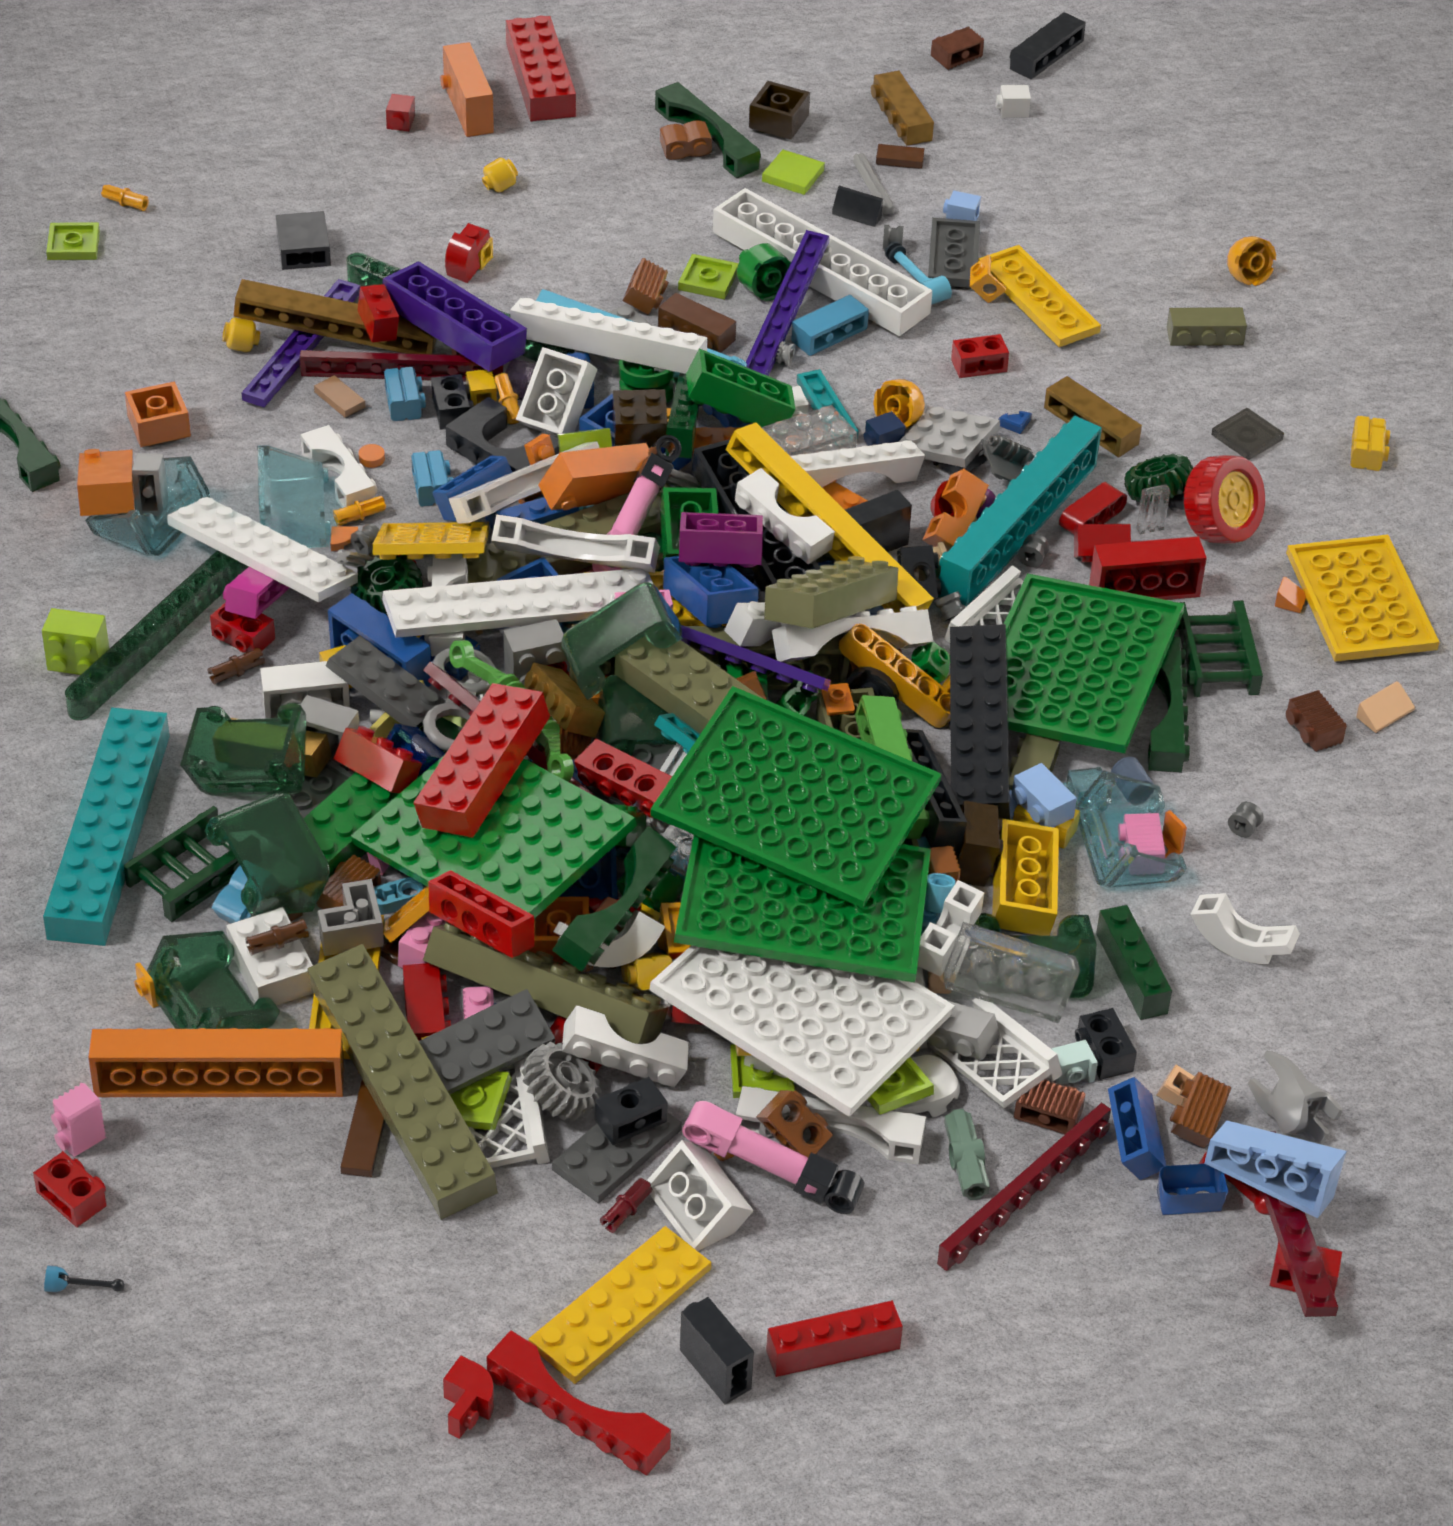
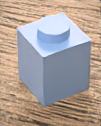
[943,190,981,221]

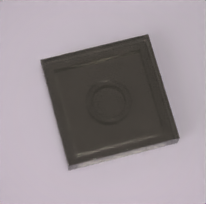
[1211,408,1284,460]

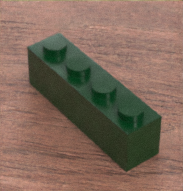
[1096,905,1172,1020]

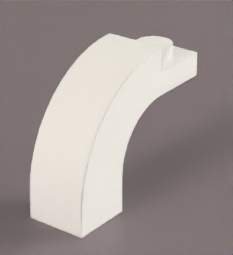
[1190,893,1300,964]
[554,910,665,967]

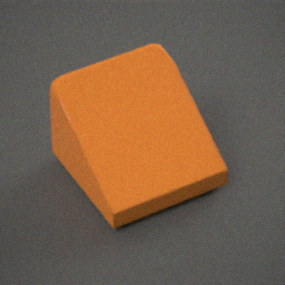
[1275,577,1306,613]

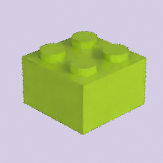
[41,608,110,678]

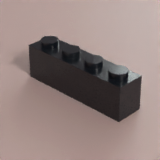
[1009,12,1086,80]

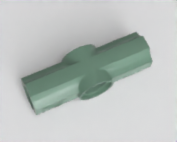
[944,1109,990,1200]

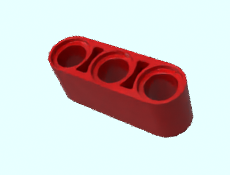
[1059,482,1127,535]

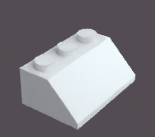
[647,1140,754,1251]

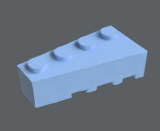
[1205,1121,1347,1218]

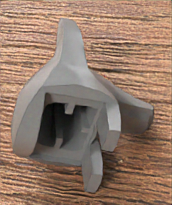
[1248,1051,1343,1144]

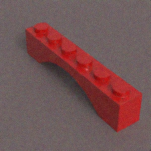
[486,1330,671,1476]

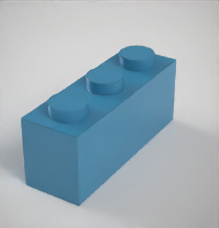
[791,295,869,356]

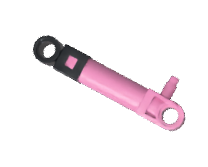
[592,435,682,572]
[682,1101,865,1214]

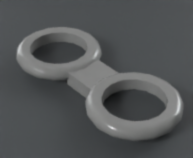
[423,648,496,751]

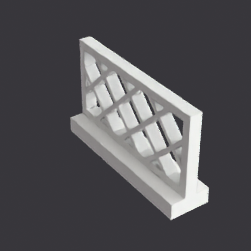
[944,565,1023,643]
[927,994,1063,1108]
[468,1057,550,1168]

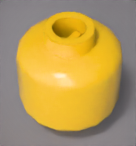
[481,157,518,193]
[222,317,261,352]

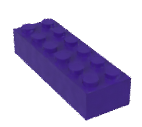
[383,261,527,372]

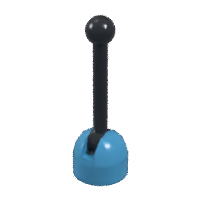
[44,1265,125,1292]

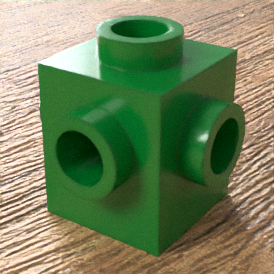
[911,641,950,683]

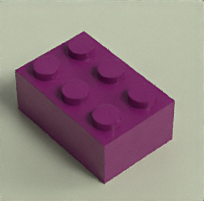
[679,512,763,568]

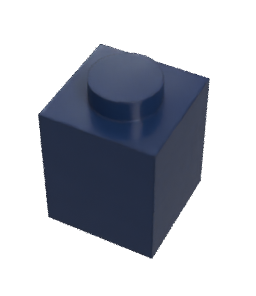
[863,411,905,446]

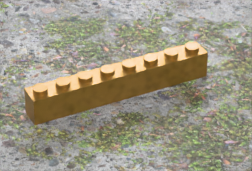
[233,279,436,354]

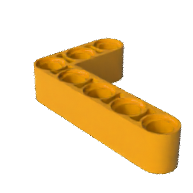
[839,623,950,728]

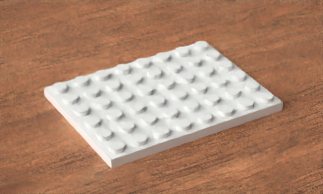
[650,946,955,1116]

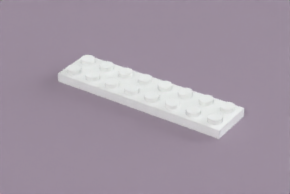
[167,497,358,602]

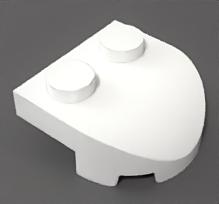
[895,1055,960,1118]

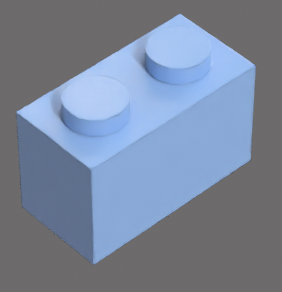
[1012,763,1077,828]

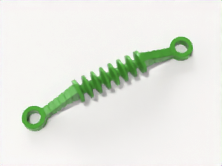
[449,640,574,782]

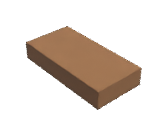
[314,375,366,418]

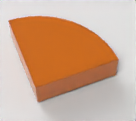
[330,526,358,551]

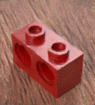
[951,334,1009,378]
[210,602,275,653]
[33,1151,107,1228]

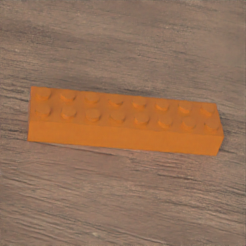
[88,1028,344,1097]

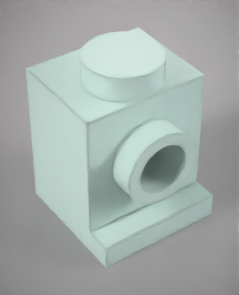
[1052,1040,1098,1085]

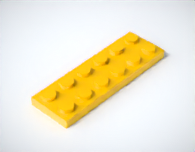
[978,245,1101,347]
[528,1226,711,1384]

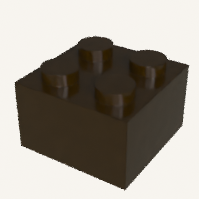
[749,80,810,140]
[613,389,668,448]
[955,801,1003,887]

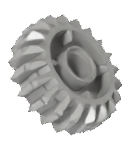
[521,1041,602,1121]

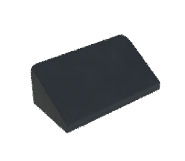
[832,185,883,227]

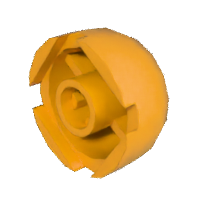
[1227,236,1276,286]
[873,379,925,429]

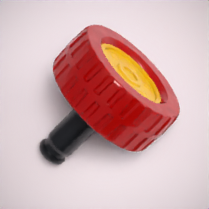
[1166,455,1265,544]

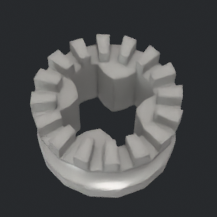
[776,341,795,366]

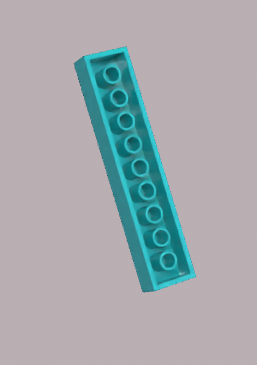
[938,416,1102,607]
[43,707,170,946]

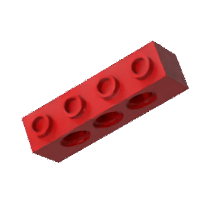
[574,739,672,818]
[428,870,535,958]

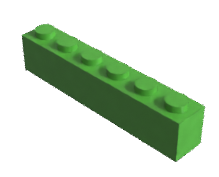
[855,695,929,839]

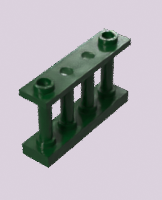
[1177,600,1263,697]
[124,806,262,922]

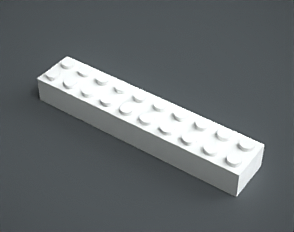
[713,188,933,336]

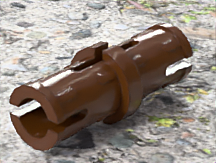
[207,648,265,685]
[245,919,309,956]

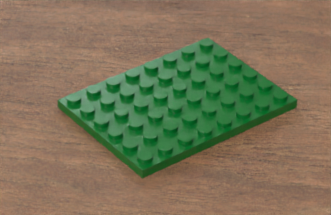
[1004,573,1184,754]
[650,686,941,908]
[350,755,637,919]
[674,835,931,983]

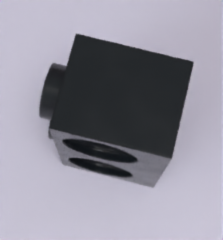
[431,374,474,430]
[1075,1008,1137,1080]

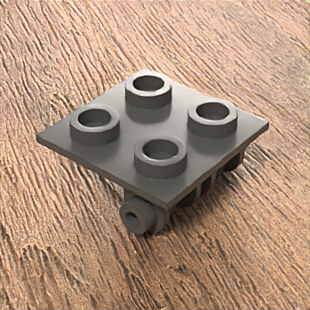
[981,434,1034,482]

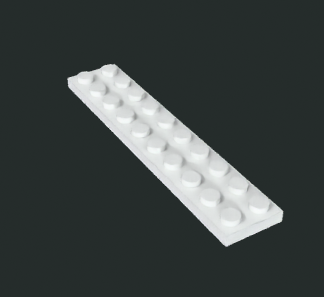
[382,568,655,638]

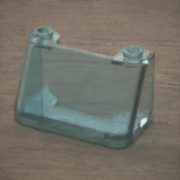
[257,445,331,548]
[85,456,210,556]
[1076,770,1187,888]

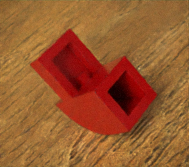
[445,223,490,283]
[443,1355,494,1439]

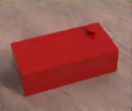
[1089,536,1207,600]

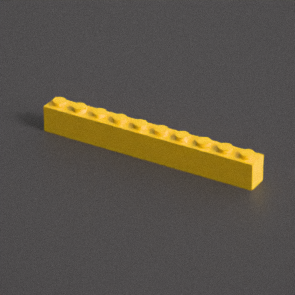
[725,423,934,613]

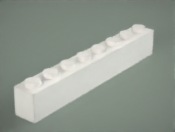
[510,298,707,374]

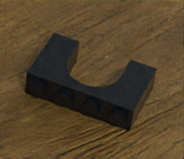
[446,397,559,473]

